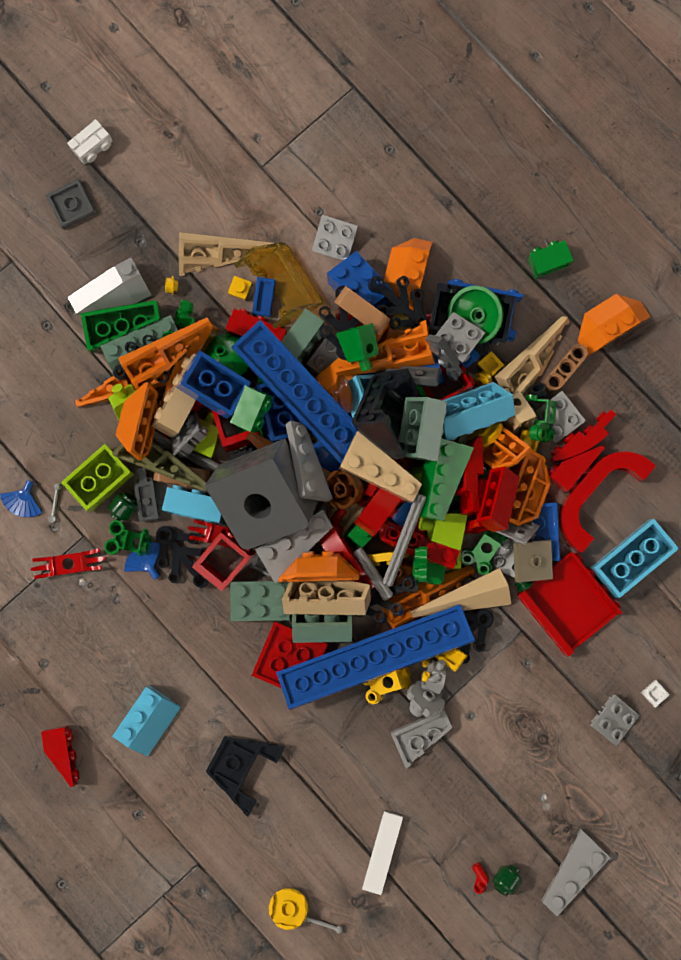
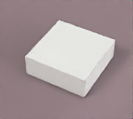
[641,680,670,708]

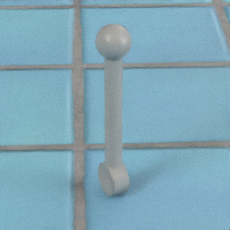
[48,483,62,523]
[305,916,343,934]

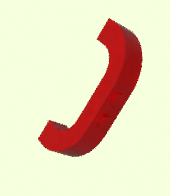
[559,451,656,554]

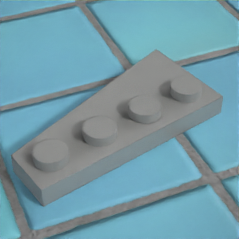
[286,421,333,502]
[255,510,333,583]
[541,829,610,916]

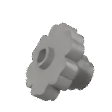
[407,681,445,718]

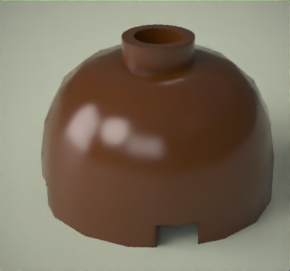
[326,470,365,509]

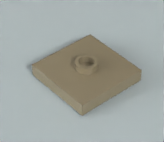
[513,540,553,583]

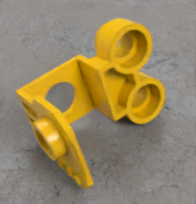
[363,667,412,704]

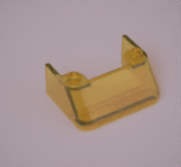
[235,242,323,329]

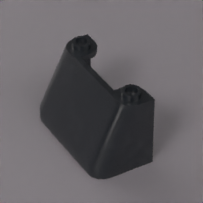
[429,282,515,346]
[352,368,421,459]

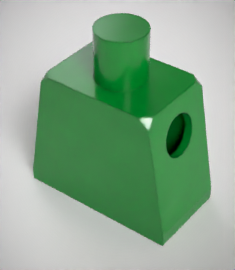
[336,323,379,372]
[345,525,372,550]

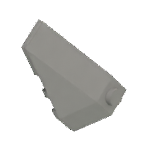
[68,258,152,314]

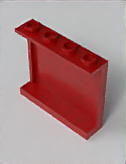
[516,552,622,657]

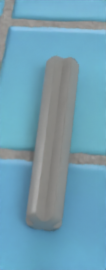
[353,547,393,600]

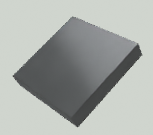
[45,179,96,229]

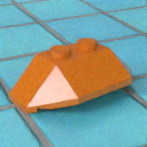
[384,238,432,311]
[577,294,651,357]
[116,382,158,461]
[483,427,532,469]
[509,450,551,526]
[278,551,360,582]

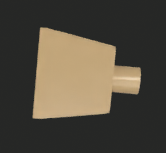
[503,388,536,435]

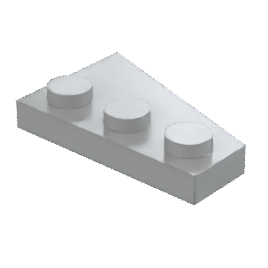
[390,710,452,769]

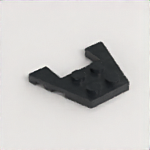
[205,736,285,817]

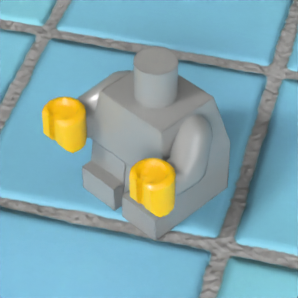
[421,659,446,694]

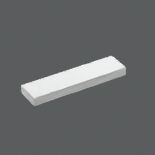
[362,811,403,895]

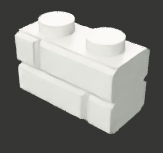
[67,119,113,165]

